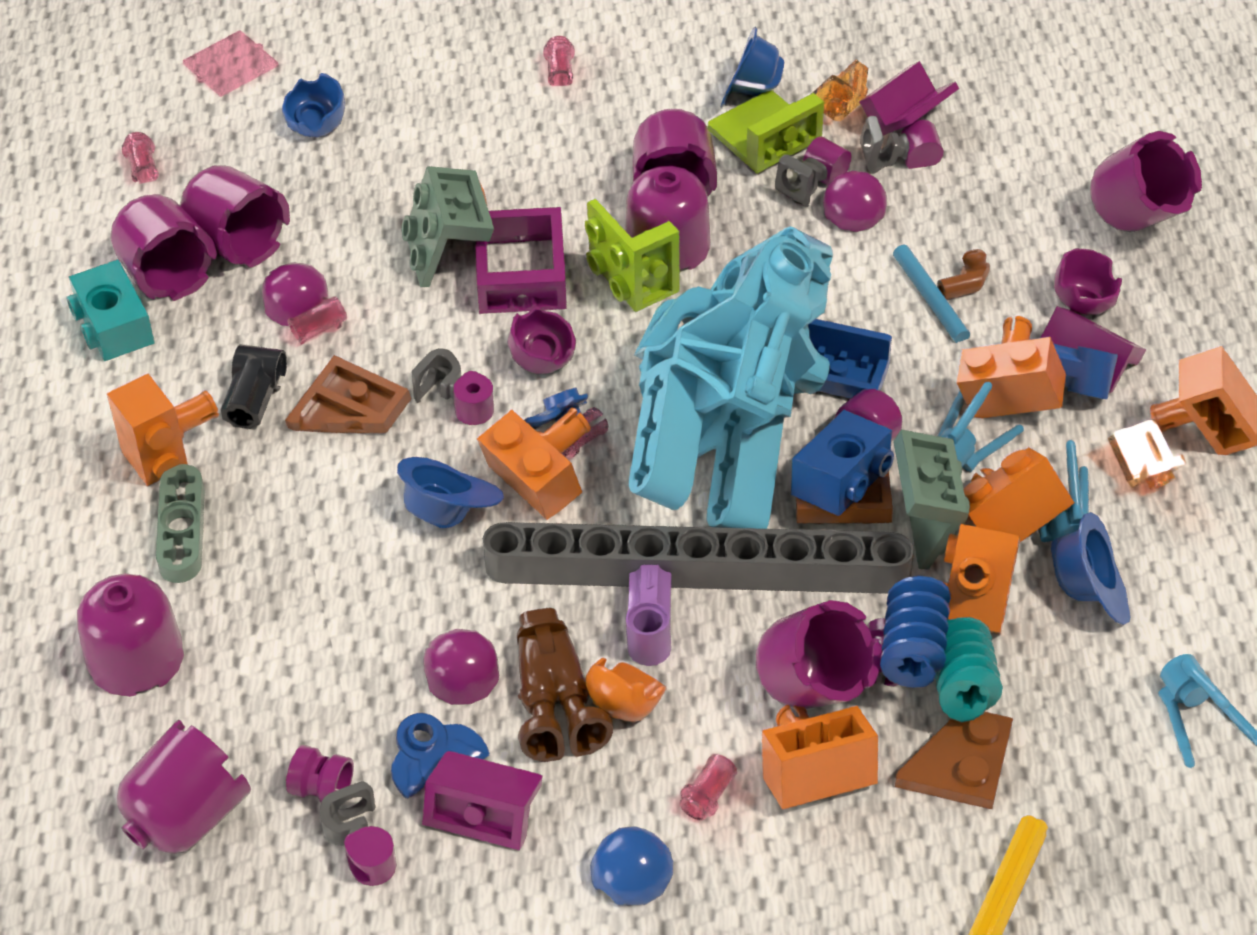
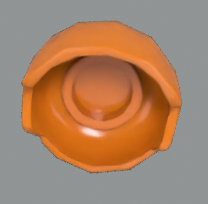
[586,657,667,722]

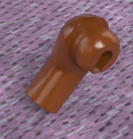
[937,249,990,300]

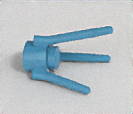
[937,382,1024,472]
[1039,440,1089,542]
[1158,654,1257,768]

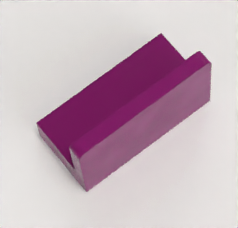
[859,61,960,136]
[1040,306,1146,393]
[422,751,543,850]

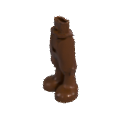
[517,608,613,762]

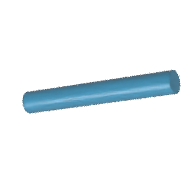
[893,244,970,343]

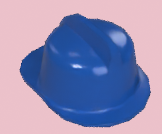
[720,27,785,108]
[397,457,504,528]
[1051,512,1131,625]

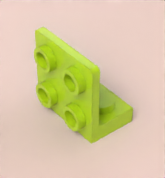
[708,90,824,173]
[585,199,680,312]

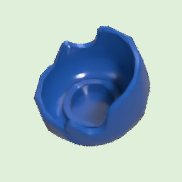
[281,73,345,137]
[590,826,673,905]

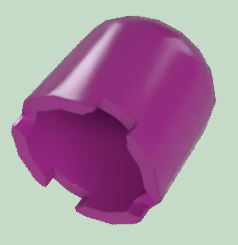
[633,109,717,196]
[1090,131,1202,232]
[180,165,290,267]
[625,166,710,270]
[110,194,217,301]
[77,573,184,697]
[756,600,881,709]
[117,720,251,854]

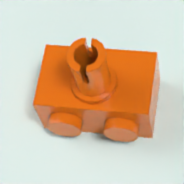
[956,316,1066,418]
[1150,346,1257,455]
[106,373,219,486]
[477,407,591,520]
[964,447,1075,542]
[943,524,1020,635]
[762,704,878,810]

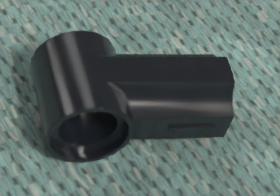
[221,344,287,429]

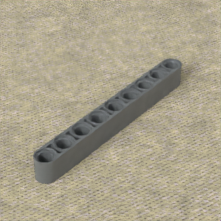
[482,522,914,594]

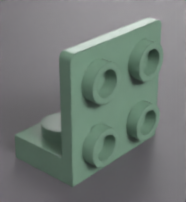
[402,166,494,287]
[893,429,970,570]

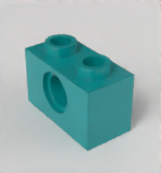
[66,259,155,361]

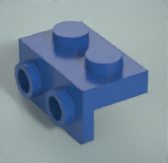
[807,319,892,398]

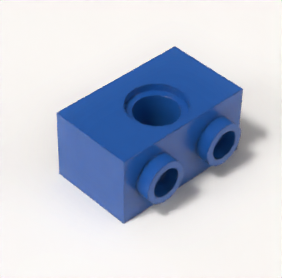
[791,410,894,516]

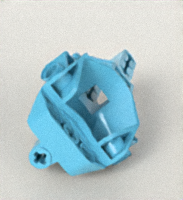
[629,226,833,529]

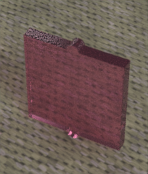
[183,30,279,97]

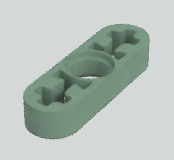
[156,464,205,583]

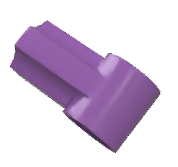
[625,565,672,666]

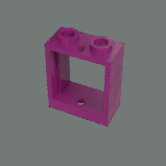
[476,207,567,314]

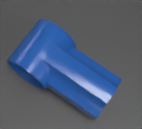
[1030,339,1118,399]

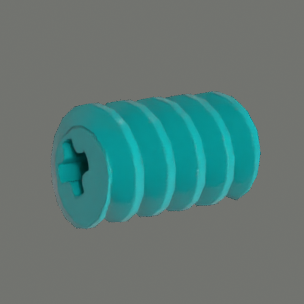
[935,617,1003,722]

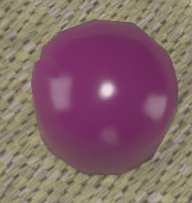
[823,170,887,232]
[1054,248,1122,315]
[262,262,329,327]
[507,307,576,374]
[423,629,500,705]

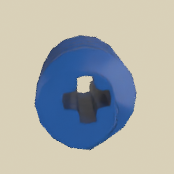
[880,576,951,688]

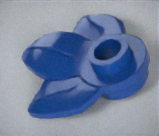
[524,387,588,430]
[391,713,490,799]

